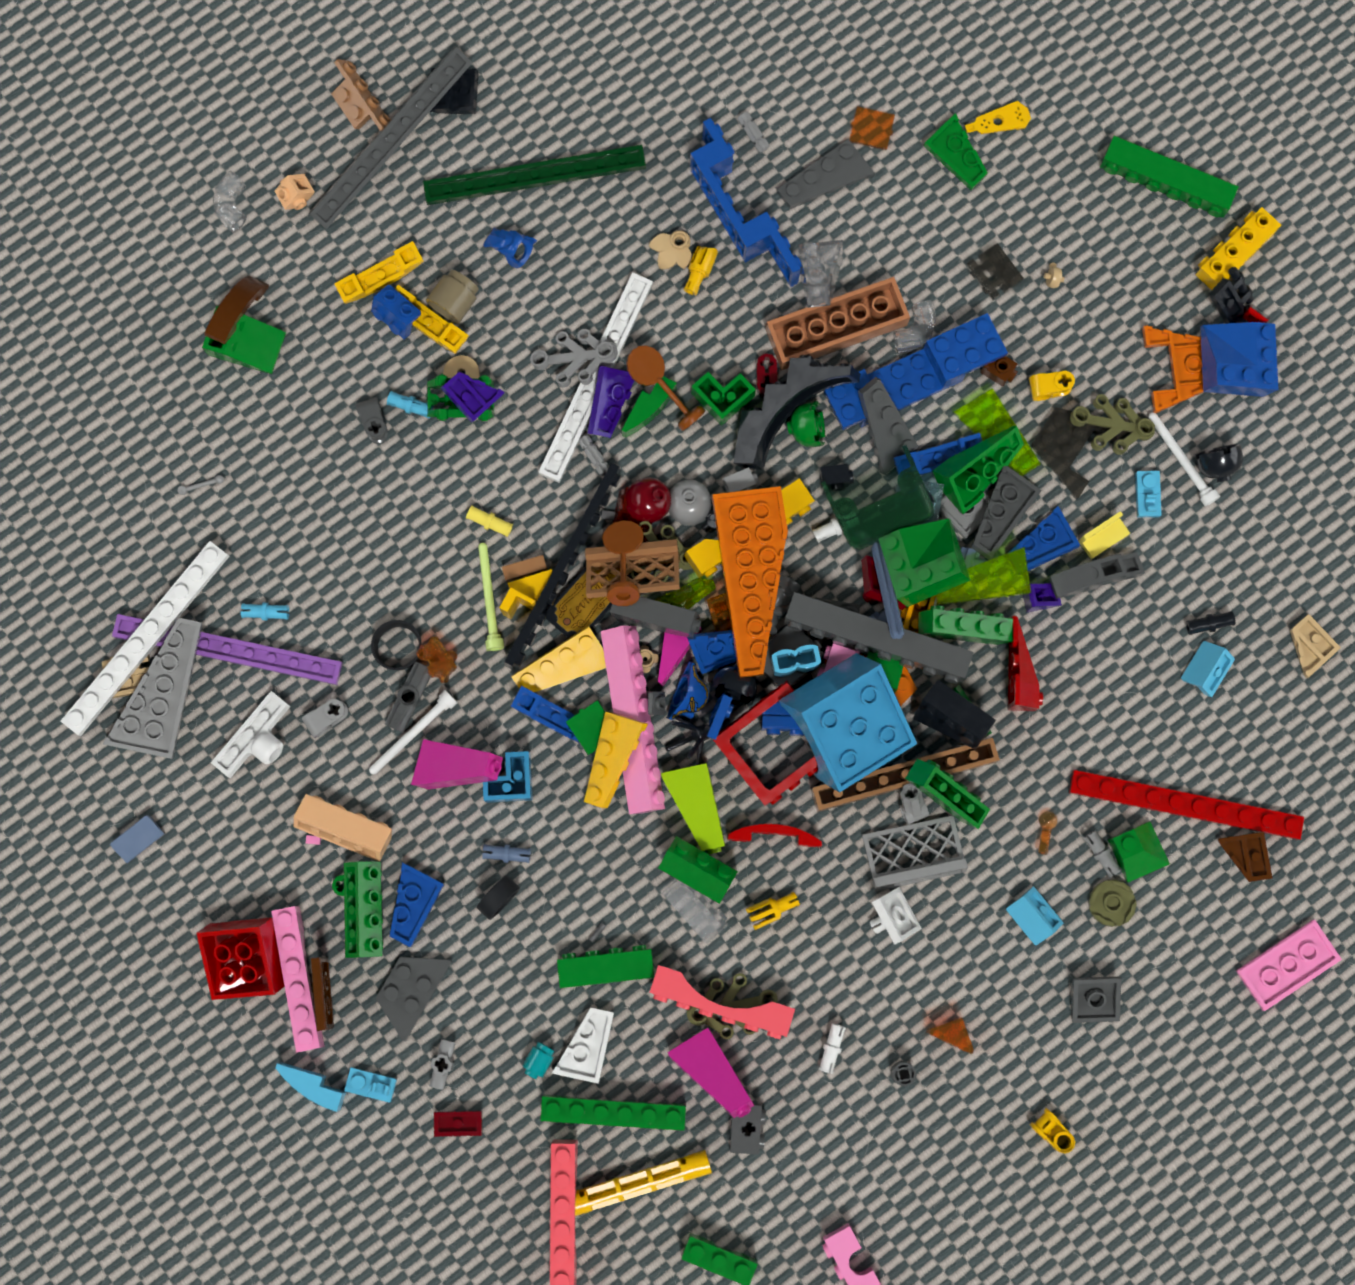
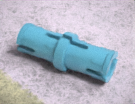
[386,391,434,419]
[241,602,289,621]

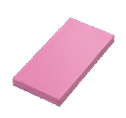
[1236,919,1342,1011]

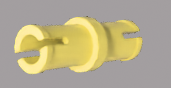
[466,505,513,537]

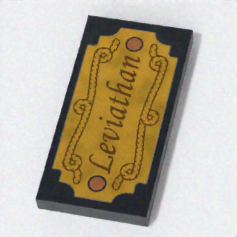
[545,567,636,639]

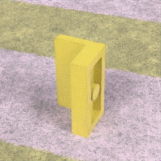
[1078,511,1130,560]

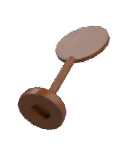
[626,346,706,431]
[602,521,644,606]

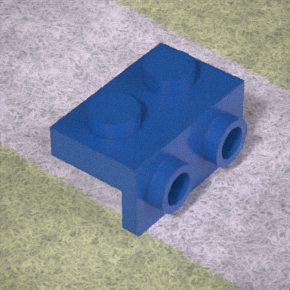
[371,285,421,340]

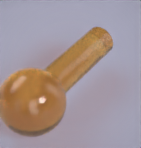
[1038,811,1058,855]

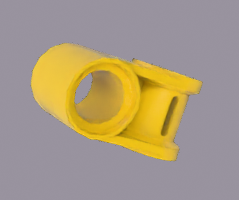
[1029,371,1075,401]
[1029,1108,1075,1153]

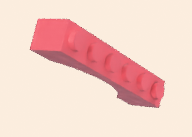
[650,965,795,1039]
[550,1139,578,1285]

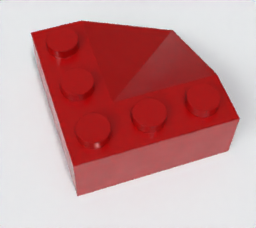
[196,917,285,1000]

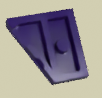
[441,372,505,423]

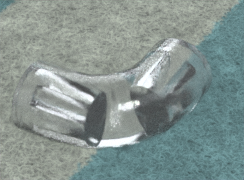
[213,171,247,233]
[894,301,936,354]

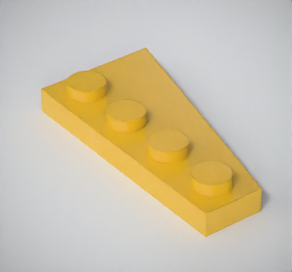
[511,626,606,692]
[584,712,648,808]

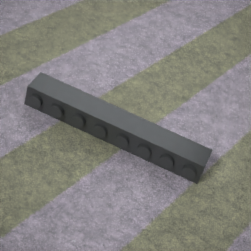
[784,592,974,684]

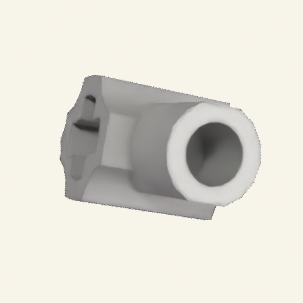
[429,1039,456,1090]

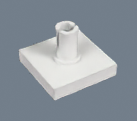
[870,887,922,945]

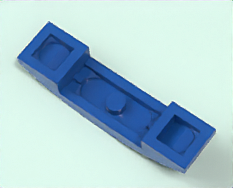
[893,433,982,480]
[510,686,580,744]

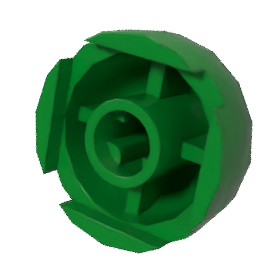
[787,401,826,447]

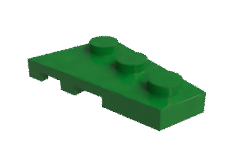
[924,113,988,191]

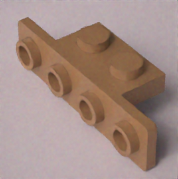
[331,59,391,131]

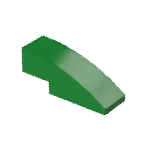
[622,376,677,438]

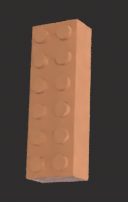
[766,277,910,371]

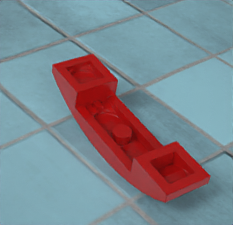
[727,824,822,848]

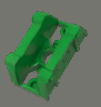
[427,374,494,422]

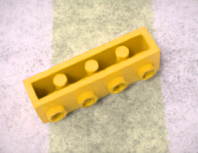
[1196,207,1281,290]

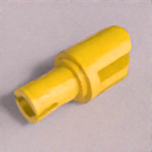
[684,246,718,296]
[746,892,800,930]

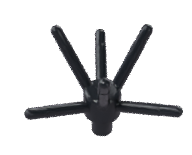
[665,716,710,765]

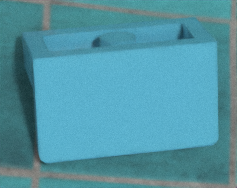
[1181,641,1235,697]
[1006,886,1064,945]

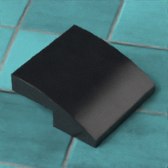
[430,68,479,114]

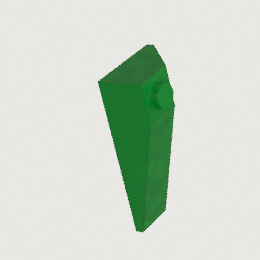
[933,425,1024,514]

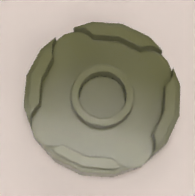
[1088,880,1137,927]

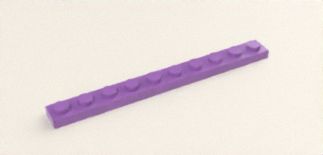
[112,614,343,685]

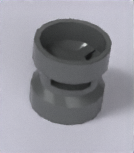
[890,1061,916,1086]

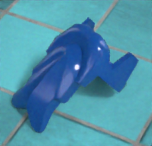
[483,227,537,269]

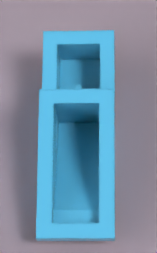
[276,1062,346,1112]

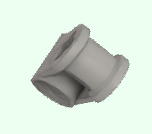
[302,699,348,739]

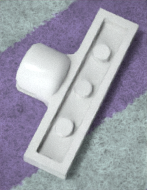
[211,691,291,778]

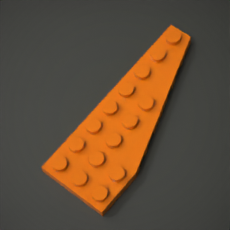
[712,486,788,677]

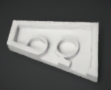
[552,1007,614,1084]

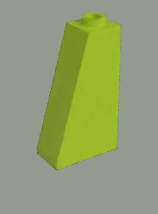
[661,763,726,855]

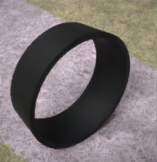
[371,620,422,670]

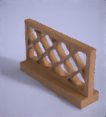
[585,539,680,598]

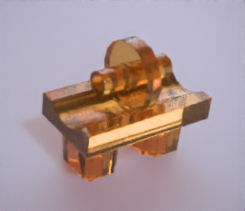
[417,636,457,683]

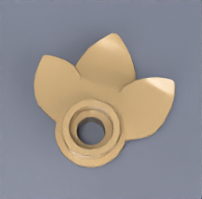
[649,230,692,269]

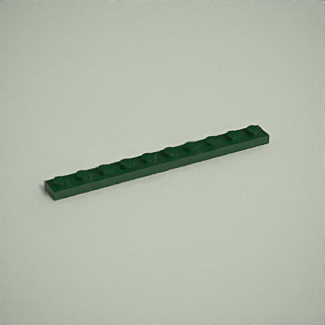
[423,145,646,205]

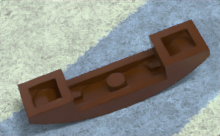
[204,276,269,344]

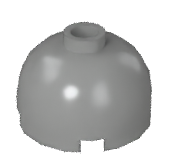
[669,480,712,526]

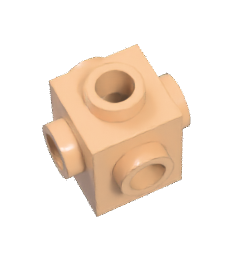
[274,174,315,210]

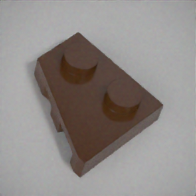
[1218,832,1273,882]

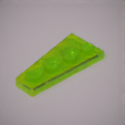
[936,547,1031,605]

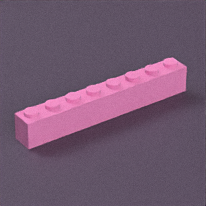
[601,625,665,814]

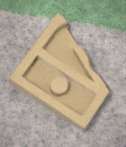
[1290,614,1341,678]

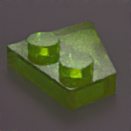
[655,578,716,609]

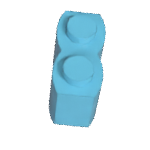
[770,645,821,677]

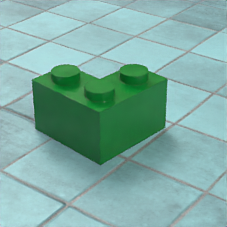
[691,372,756,426]

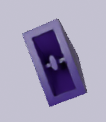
[1022,583,1062,613]

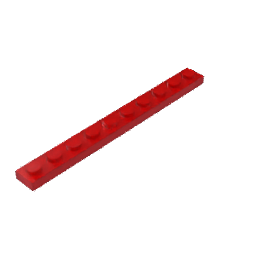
[1069,770,1304,840]

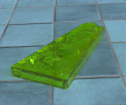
[953,388,1041,476]

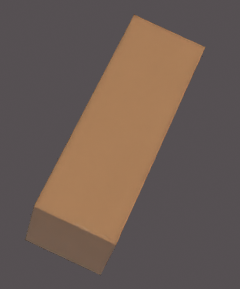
[502,555,547,583]

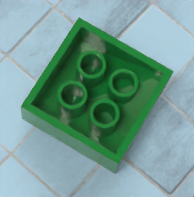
[878,518,970,607]

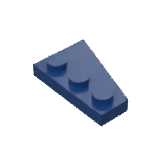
[1007,506,1080,576]
[390,862,445,947]

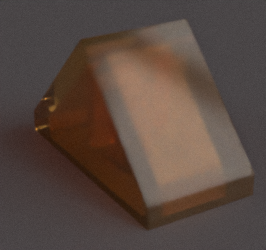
[706,592,732,632]
[926,1017,974,1054]

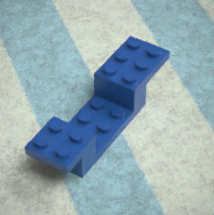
[690,118,802,287]
[823,313,1008,430]

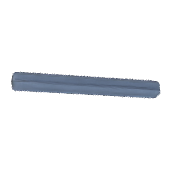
[871,542,904,639]

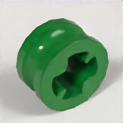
[332,875,344,896]

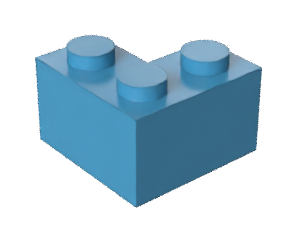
[483,751,533,803]

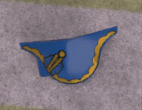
[667,662,709,720]

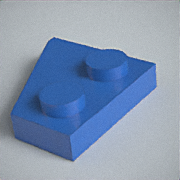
[707,695,734,740]

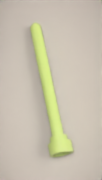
[478,543,504,651]

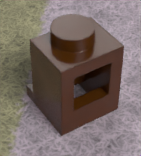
[980,356,1018,387]

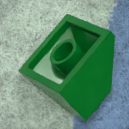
[1107,821,1170,883]

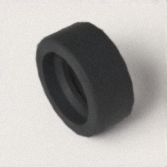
[476,875,520,920]

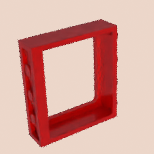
[713,680,818,806]

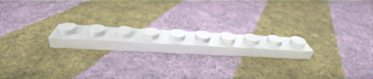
[538,272,653,483]
[61,541,229,736]

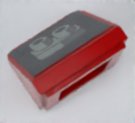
[1242,304,1270,323]

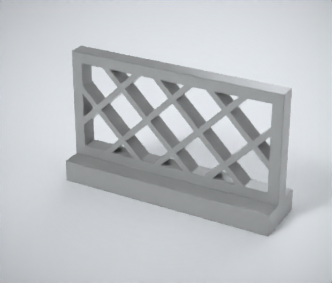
[862,815,968,892]

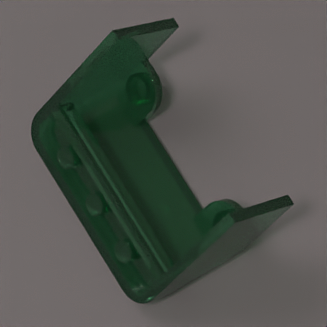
[821,445,934,550]

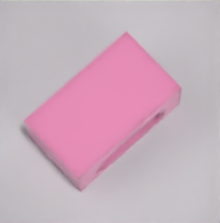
[306,835,321,845]

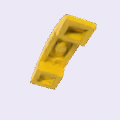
[334,241,424,304]
[395,285,469,354]

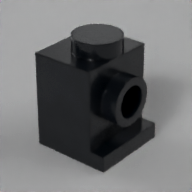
[819,464,854,495]

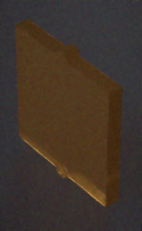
[850,107,895,150]

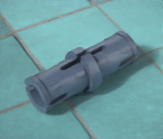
[482,844,531,863]

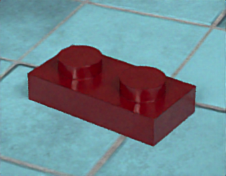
[434,1111,483,1137]

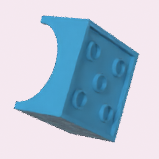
[779,653,917,793]

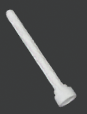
[1148,412,1221,507]
[369,690,458,774]

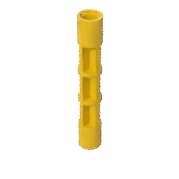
[575,1150,712,1216]

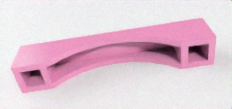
[272,906,325,1053]

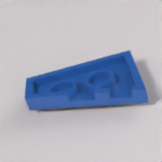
[687,630,737,674]

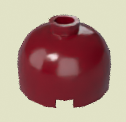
[625,477,671,523]

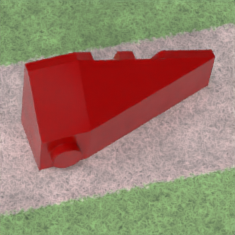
[1008,616,1043,711]

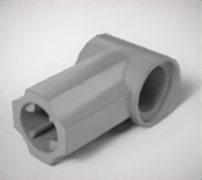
[899,783,929,825]

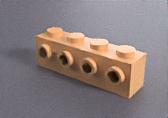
[293,794,392,862]

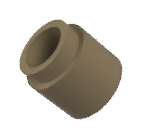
[426,270,479,324]

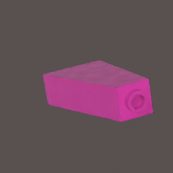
[411,739,503,790]
[667,1028,754,1118]

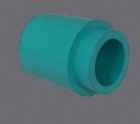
[522,1042,555,1079]

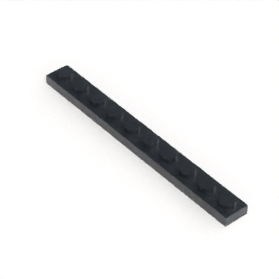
[504,463,622,671]

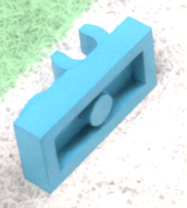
[1135,471,1162,518]
[344,1067,397,1103]

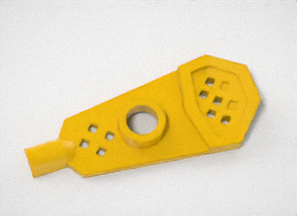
[965,101,1031,134]

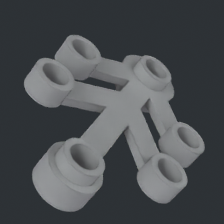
[530,329,618,388]

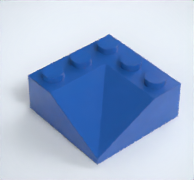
[1200,322,1278,397]

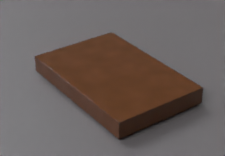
[311,957,334,1031]

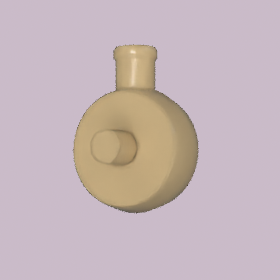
[1044,263,1065,288]

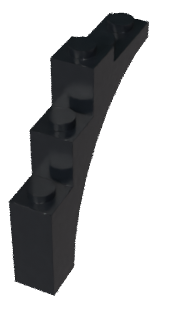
[733,355,861,470]

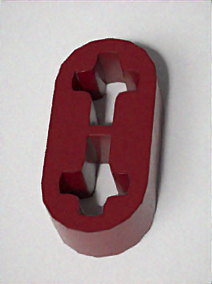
[756,354,777,398]

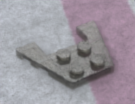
[1031,407,1120,500]

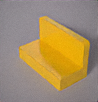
[499,587,536,619]

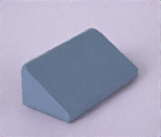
[110,815,165,863]

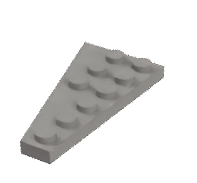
[103,618,203,759]

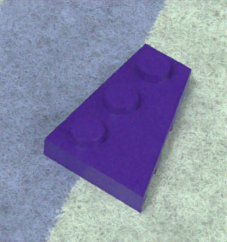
[588,366,636,438]

